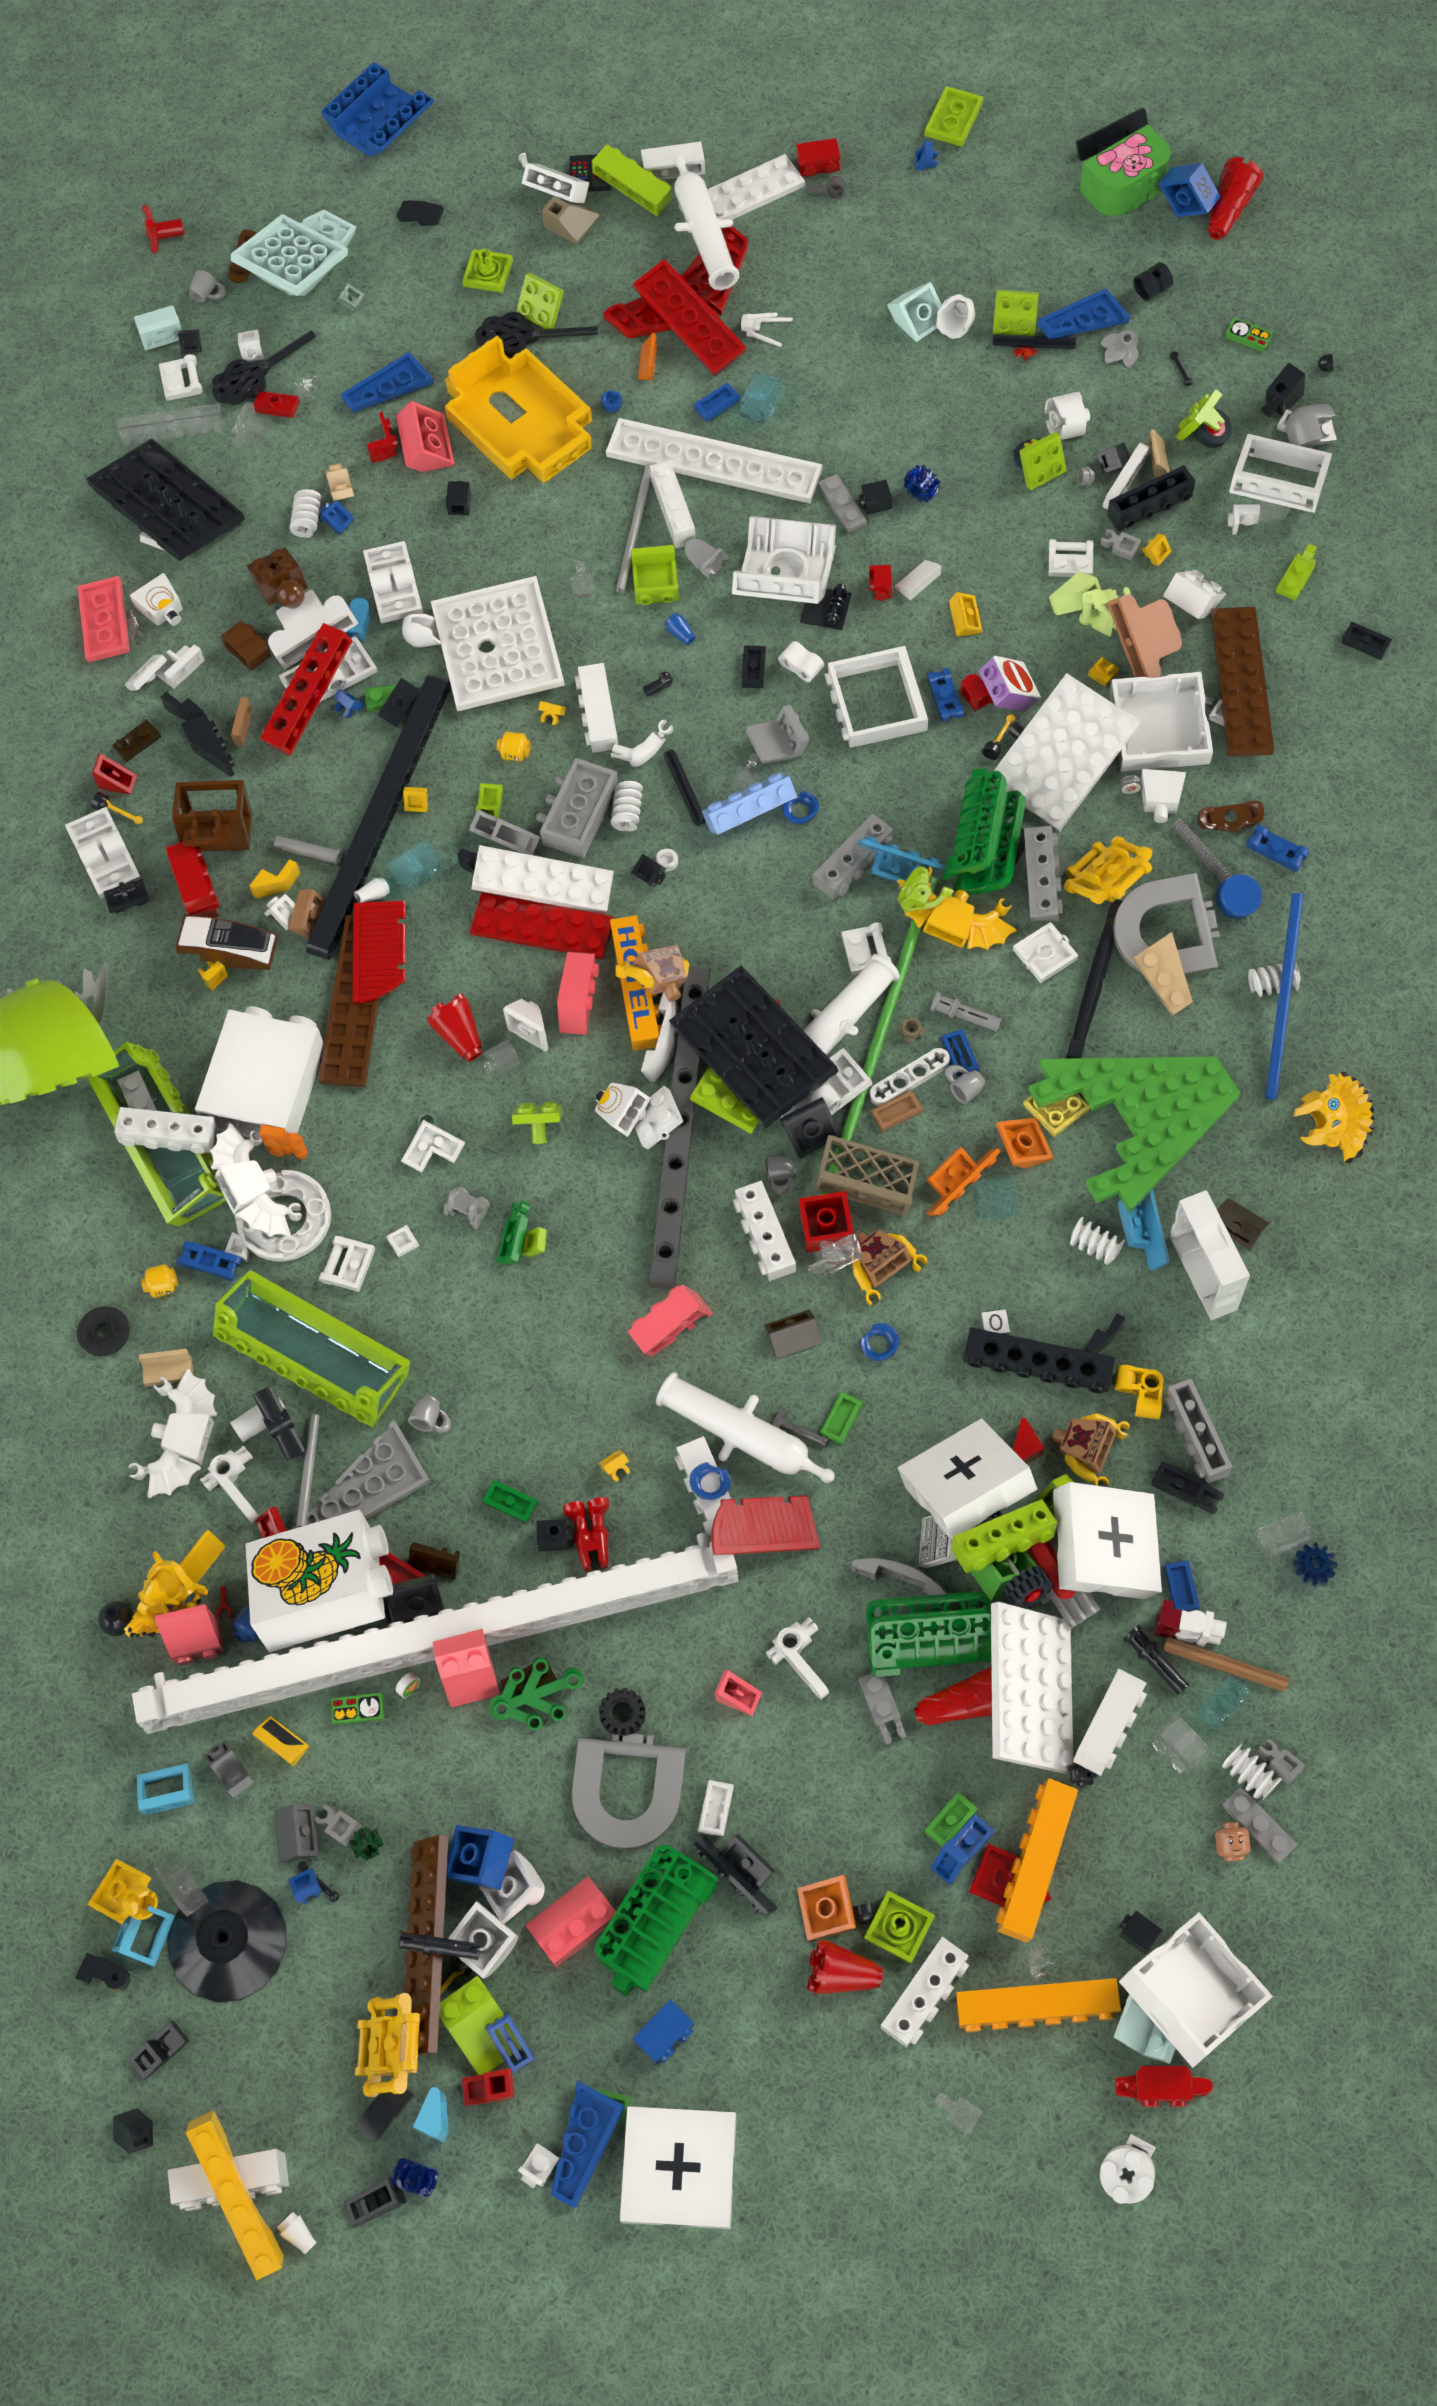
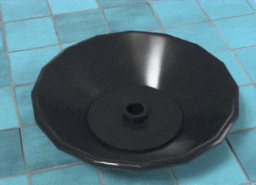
[168,1880,286,2002]

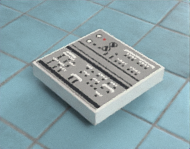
[919,1515,956,1568]

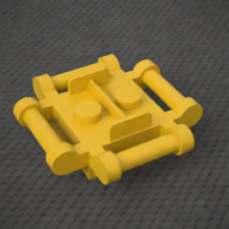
[1064,836,1153,904]
[354,1993,420,2097]

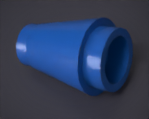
[665,613,696,646]

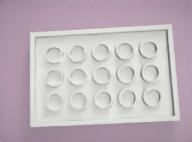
[994,673,1140,832]
[991,1602,1073,1774]

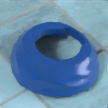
[782,791,819,824]
[860,1323,900,1361]
[689,1462,731,1500]

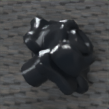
[1068,1761,1098,1788]

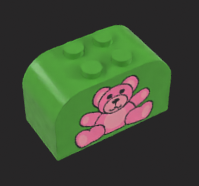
[1080,124,1171,216]

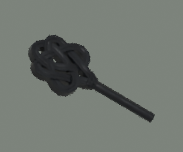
[475,312,598,357]
[212,330,316,405]

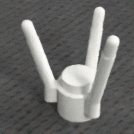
[741,312,793,347]

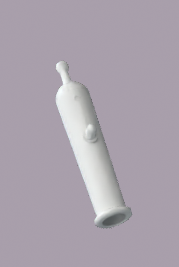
[674,156,739,290]
[803,954,900,1055]
[656,1372,834,1483]

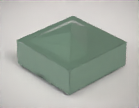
[336,283,365,312]

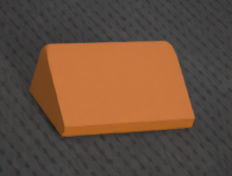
[638,333,657,380]

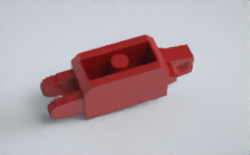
[1115,2066,1214,2108]

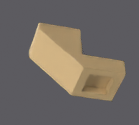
[325,463,354,501]

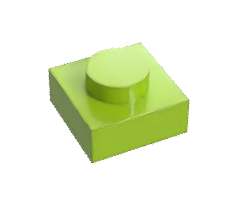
[522,1227,547,1257]

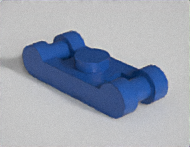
[927,668,964,722]
[1246,825,1309,872]
[176,1241,242,1282]

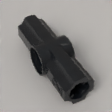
[252,1386,305,1461]

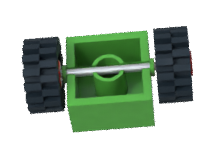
[971,1510,1053,1609]

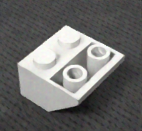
[1163,570,1226,619]

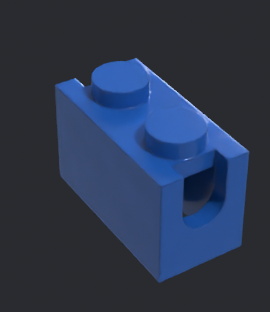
[633,1999,694,2064]

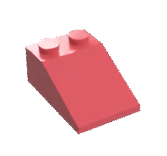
[155,1604,225,1665]
[433,1629,501,1708]

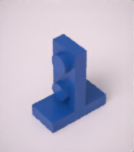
[930,1814,995,1886]

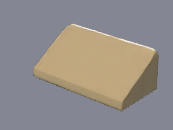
[1148,429,1170,477]

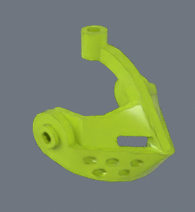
[898,866,953,913]

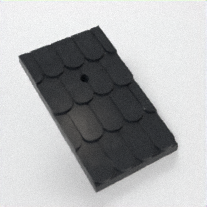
[86,438,245,561]
[669,965,839,1128]

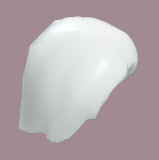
[936,294,975,339]
[402,614,441,648]

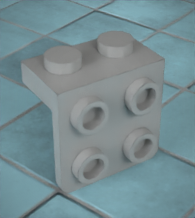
[746,705,809,764]

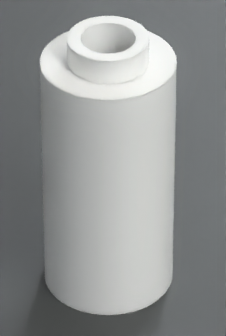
[230,1397,286,1443]

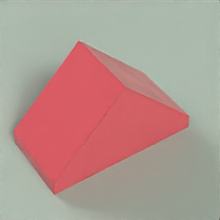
[715,1670,762,1716]

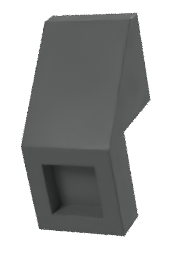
[204,1740,254,1798]

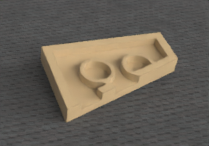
[1132,932,1193,1016]

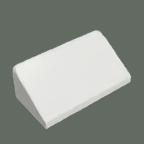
[895,560,941,601]

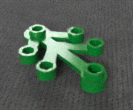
[488,1657,583,1731]

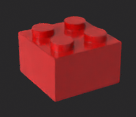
[799,1191,854,1253]

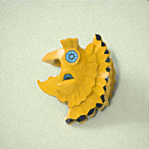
[1293,1071,1376,1164]
[124,1551,208,1638]

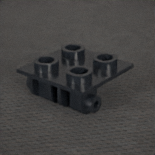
[800,583,852,630]

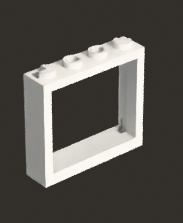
[1229,434,1332,513]
[825,646,928,748]

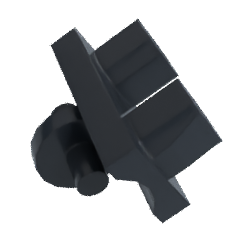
[103,879,150,913]

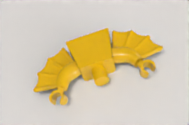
[897,866,1017,950]

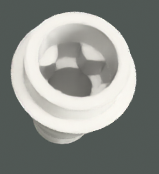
[354,878,390,903]
[277,2212,317,2254]

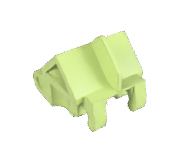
[1079,587,1131,637]

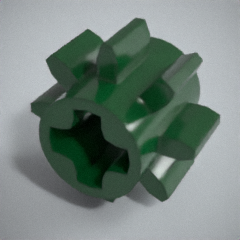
[349,1826,383,1861]

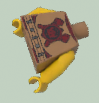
[615,945,689,1002]
[852,1230,927,1306]
[1052,1413,1130,1486]

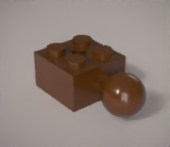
[246,547,308,609]

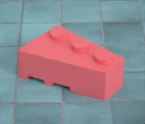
[557,952,599,1035]
[628,1284,713,1357]

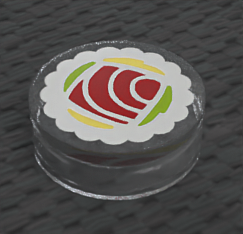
[1119,775,1143,794]

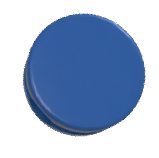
[1216,874,1262,919]

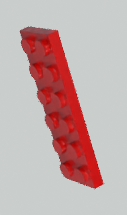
[633,259,746,376]
[470,892,614,960]

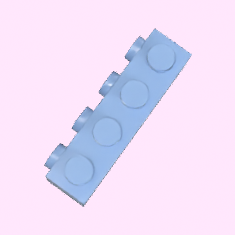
[702,773,797,835]

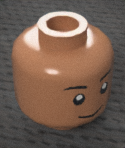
[1215,1822,1251,1861]

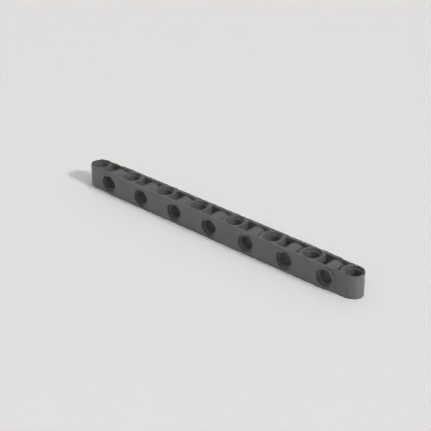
[650,966,710,1289]

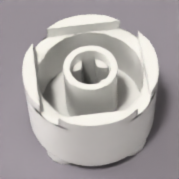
[1045,392,1090,440]

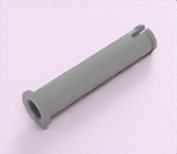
[274,835,343,866]

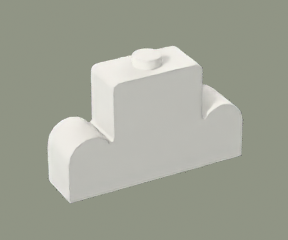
[268,590,359,670]

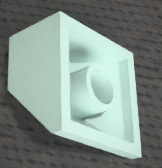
[887,282,942,342]

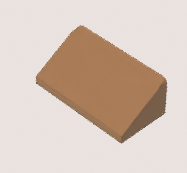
[288,889,325,939]

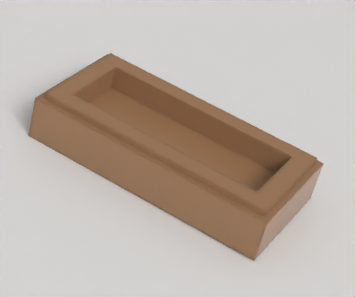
[231,697,253,747]
[870,1090,923,1132]

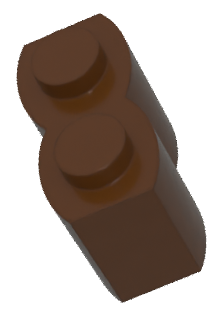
[221,621,271,671]

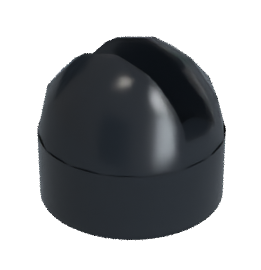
[1318,354,1333,372]
[852,1903,874,1924]

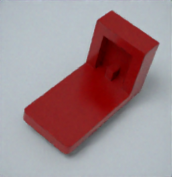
[367,412,398,463]

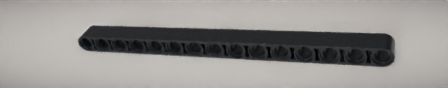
[306,674,451,960]

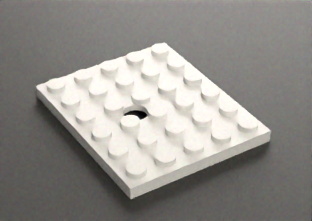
[431,576,565,711]

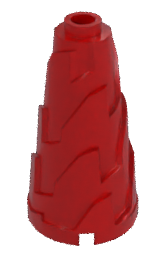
[1207,157,1264,240]
[914,1665,992,1726]

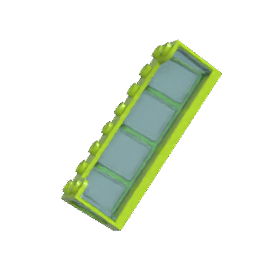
[87,1042,227,1227]
[213,1270,410,1428]

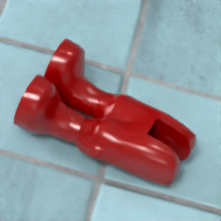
[562,1497,610,1573]

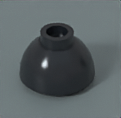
[98,1601,134,1636]

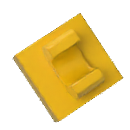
[1142,534,1172,566]
[1088,657,1119,687]
[538,701,566,725]
[403,787,428,812]
[198,961,228,991]
[598,1450,630,1482]

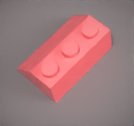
[396,401,455,472]
[525,1877,616,1968]

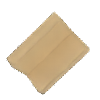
[139,1349,193,1387]

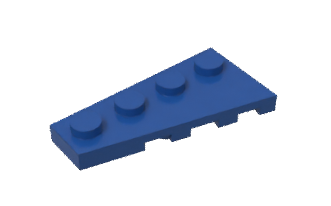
[551,2080,626,2208]

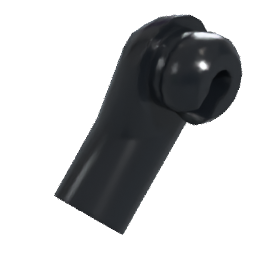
[643,671,673,697]

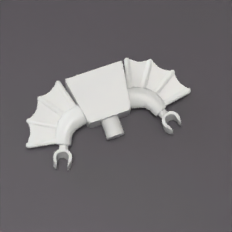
[210,1123,302,1237]
[128,1369,217,1498]

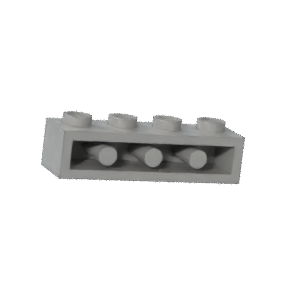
[813,814,894,900]
[1024,826,1063,923]
[1164,1378,1232,1484]

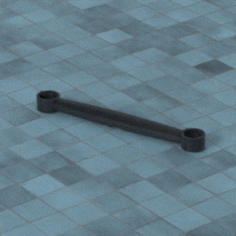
[1066,899,1123,1059]

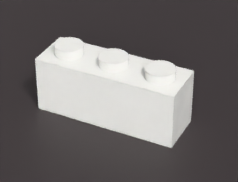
[641,141,705,180]
[522,163,589,203]

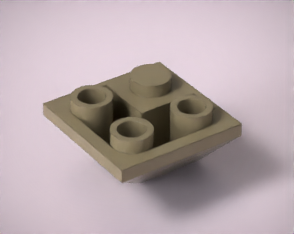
[542,197,600,245]

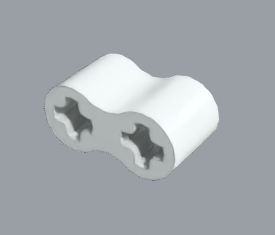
[778,641,824,682]

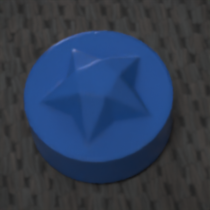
[601,390,622,412]

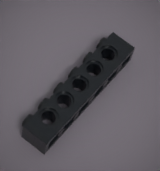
[963,1327,1116,1394]

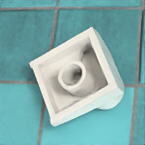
[479,1850,545,1924]

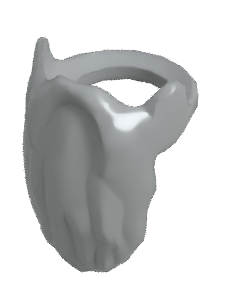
[685,539,729,578]

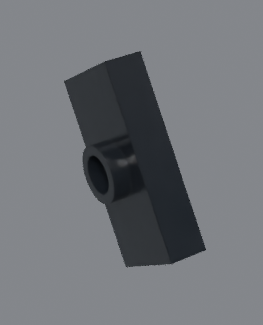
[1341,621,1392,660]
[741,645,766,688]
[377,677,420,728]

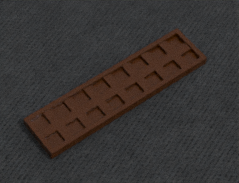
[1210,607,1274,757]
[318,915,380,1087]
[403,1835,448,2056]

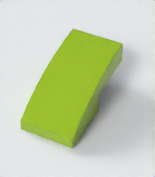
[476,783,503,818]

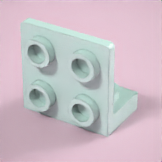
[134,306,182,351]
[1114,1994,1176,2064]

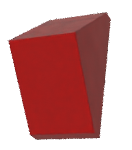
[92,753,138,795]
[1013,1417,1044,1464]

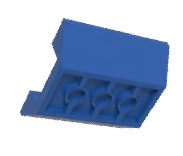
[321,62,434,157]

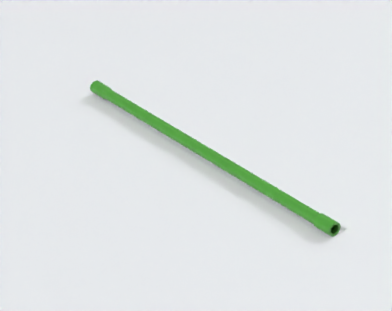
[820,875,938,1195]

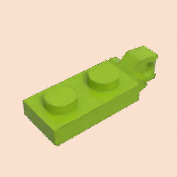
[1276,544,1317,601]

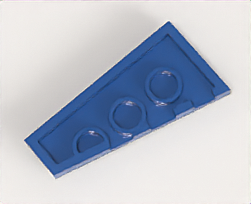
[1037,288,1130,339]
[340,352,434,413]

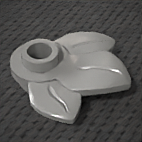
[1100,330,1139,368]

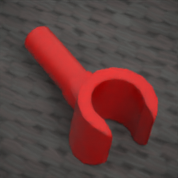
[216,1586,233,1620]

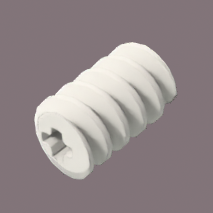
[290,489,321,538]
[611,781,643,831]
[1248,962,1300,997]
[1070,1217,1125,1265]
[1222,1744,1282,1799]

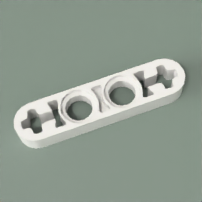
[1103,443,1151,510]
[870,1048,949,1107]

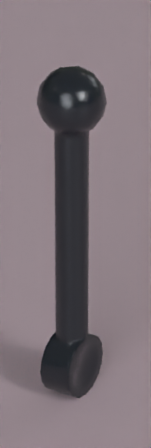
[1170,351,1192,386]
[298,1861,339,1902]

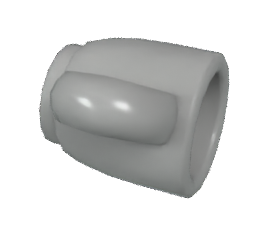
[189,270,226,302]
[945,1065,985,1104]
[408,1395,451,1433]

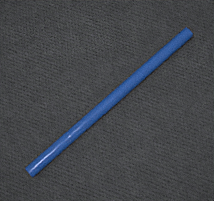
[1265,893,1304,1100]

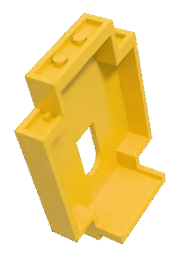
[445,336,592,484]

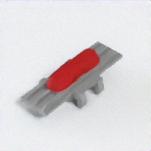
[1027,1537,1100,1629]

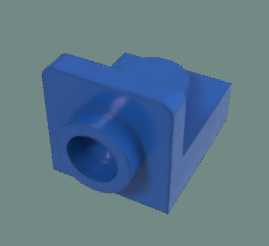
[318,500,355,535]

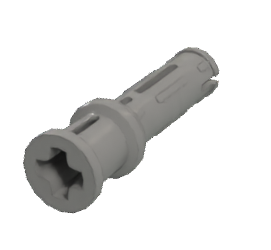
[930,991,1002,1032]

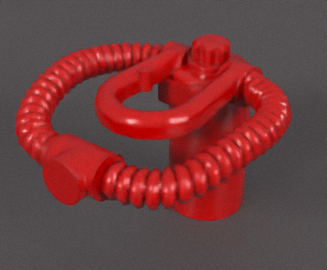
[142,205,185,254]

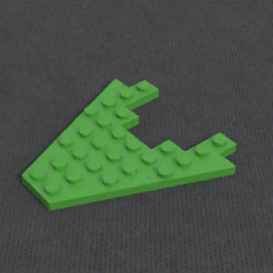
[1028,1057,1241,1213]

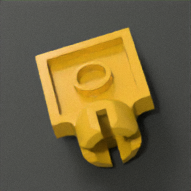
[87,1859,158,1924]

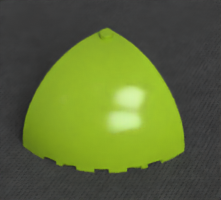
[0,978,119,1105]

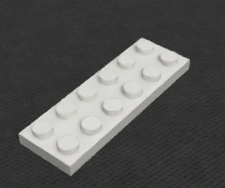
[678,154,805,220]
[471,845,614,914]

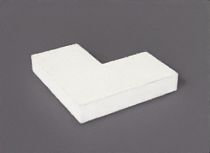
[401,1120,465,1173]

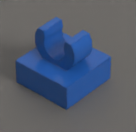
[915,140,938,171]
[334,690,364,718]
[288,1868,321,1904]

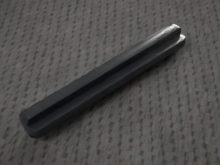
[993,334,1076,349]
[663,749,706,826]

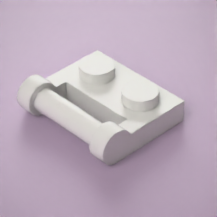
[159,354,203,401]
[1048,539,1093,577]
[841,923,892,975]
[318,1236,375,1292]

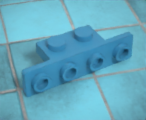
[856,836,946,883]
[1117,1190,1170,1271]

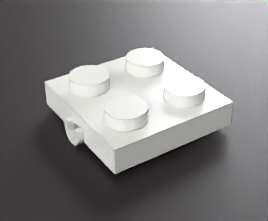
[1013,922,1078,983]
[634,1086,683,1150]

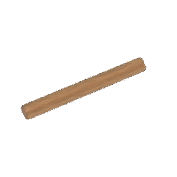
[1163,1637,1289,1692]

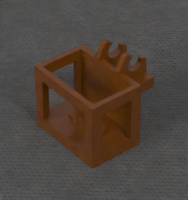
[172,780,253,851]

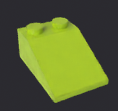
[439,1976,522,2075]

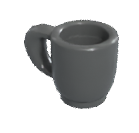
[765,1156,796,1195]

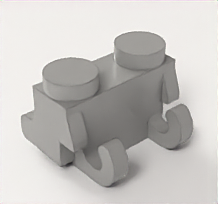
[444,1187,490,1230]

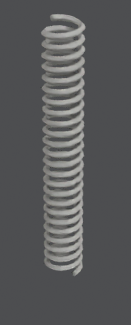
[1171,819,1233,883]

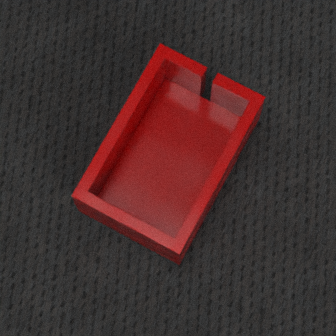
[165,842,220,918]

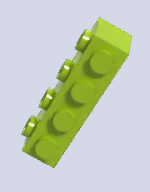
[592,144,672,216]
[951,1499,1058,1573]

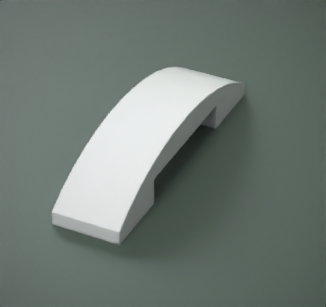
[641,992,680,1082]

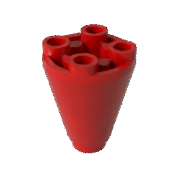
[427,993,483,1062]
[807,1940,883,1995]

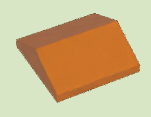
[996,1117,1054,1169]
[797,1875,856,1941]

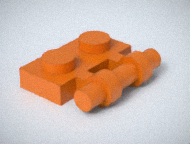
[260,1125,308,1160]

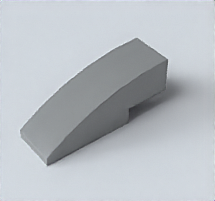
[469,810,540,855]

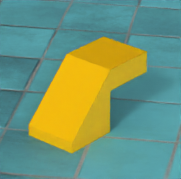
[249,859,301,898]

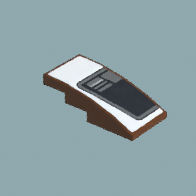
[176,915,278,970]

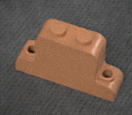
[1107,595,1182,678]

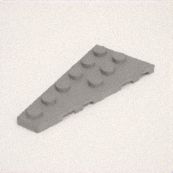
[291,1420,430,1530]

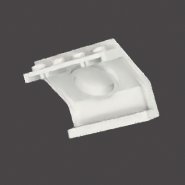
[732,516,836,604]

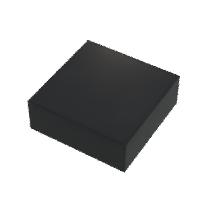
[178,329,202,353]

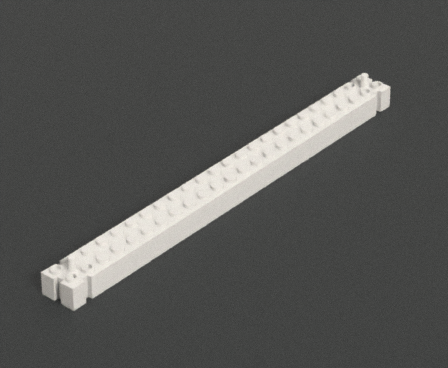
[132,1533,739,1734]

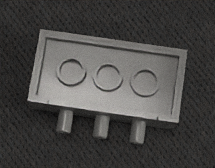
[537,758,618,859]

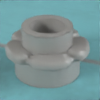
[1077,466,1095,488]

